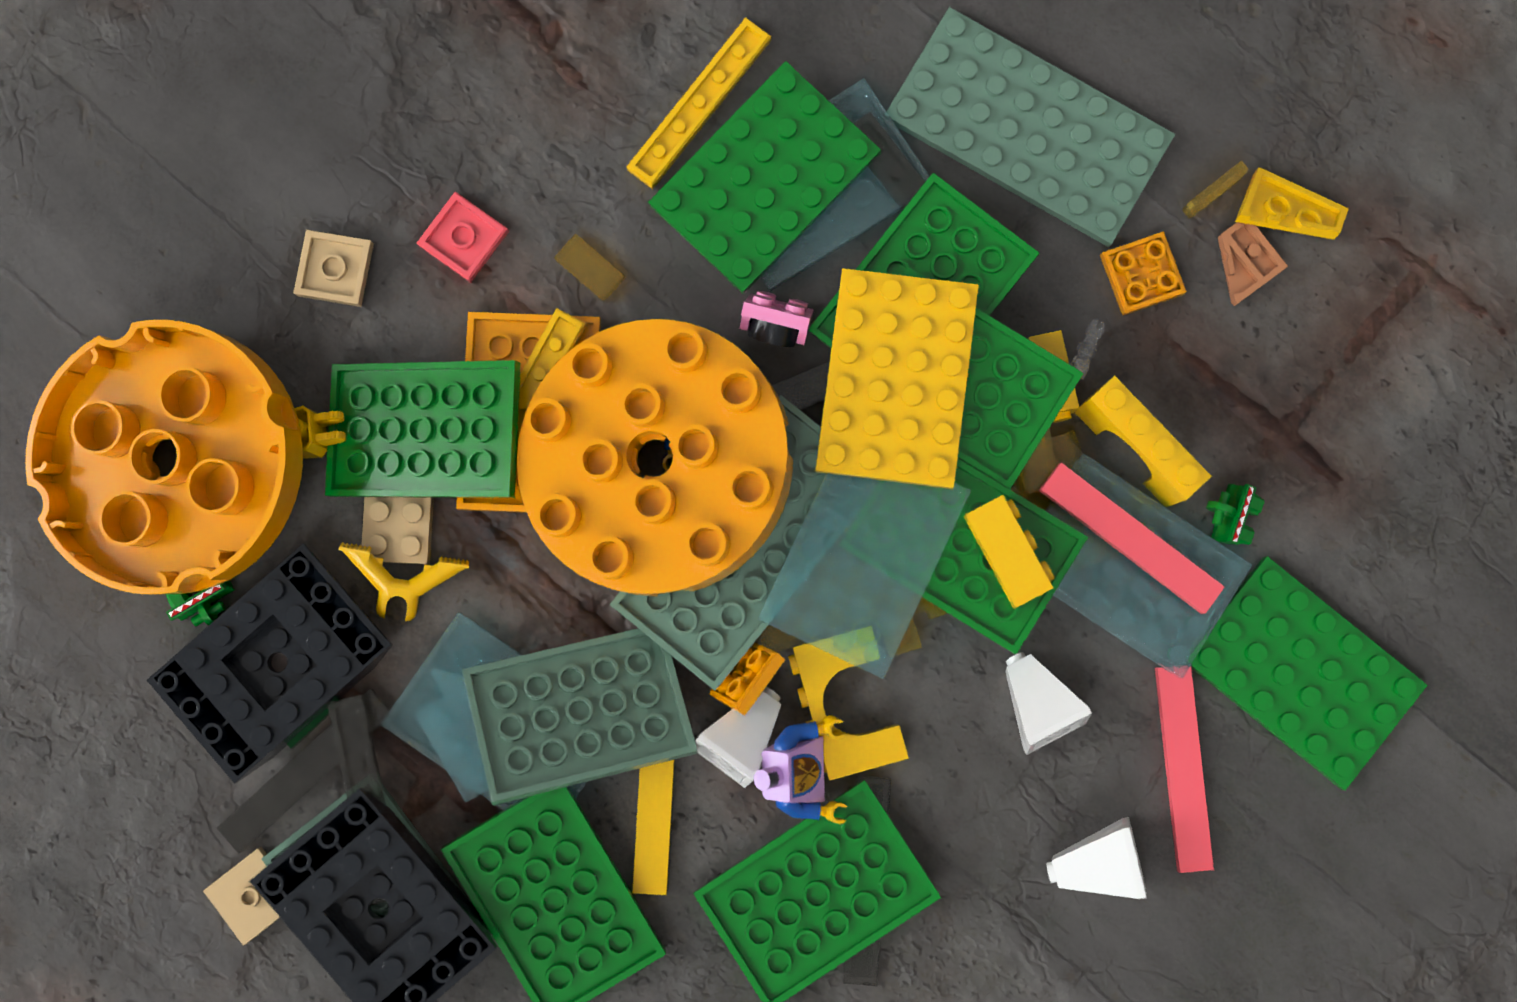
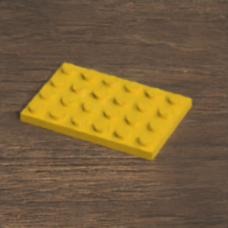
[816,268,979,489]

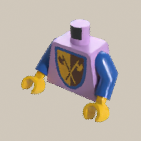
[754,715,847,824]

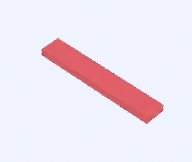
[1039,463,1225,614]
[1155,665,1214,873]

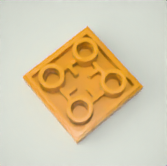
[1100,231,1187,316]
[709,642,786,716]

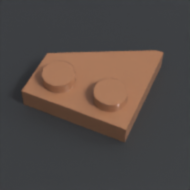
[1218,222,1288,306]

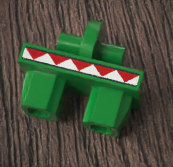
[1206,484,1265,545]
[166,581,235,627]

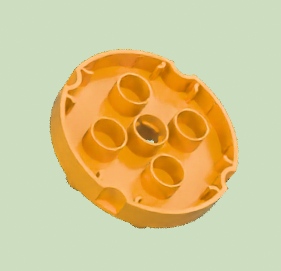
[517,319,794,597]
[26,320,303,594]

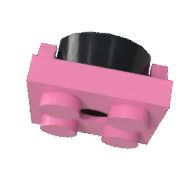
[739,291,814,347]

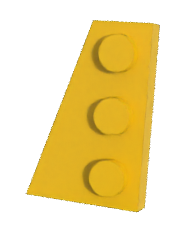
[1235,167,1349,240]

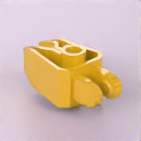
[294,405,346,459]

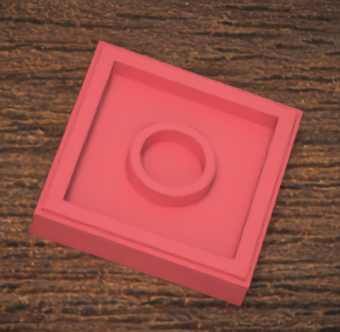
[416,192,509,283]

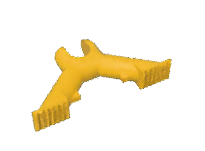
[339,542,469,621]

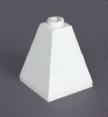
[1005,652,1092,755]
[695,687,781,788]
[1046,817,1146,899]

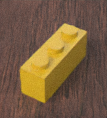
[964,495,1055,608]

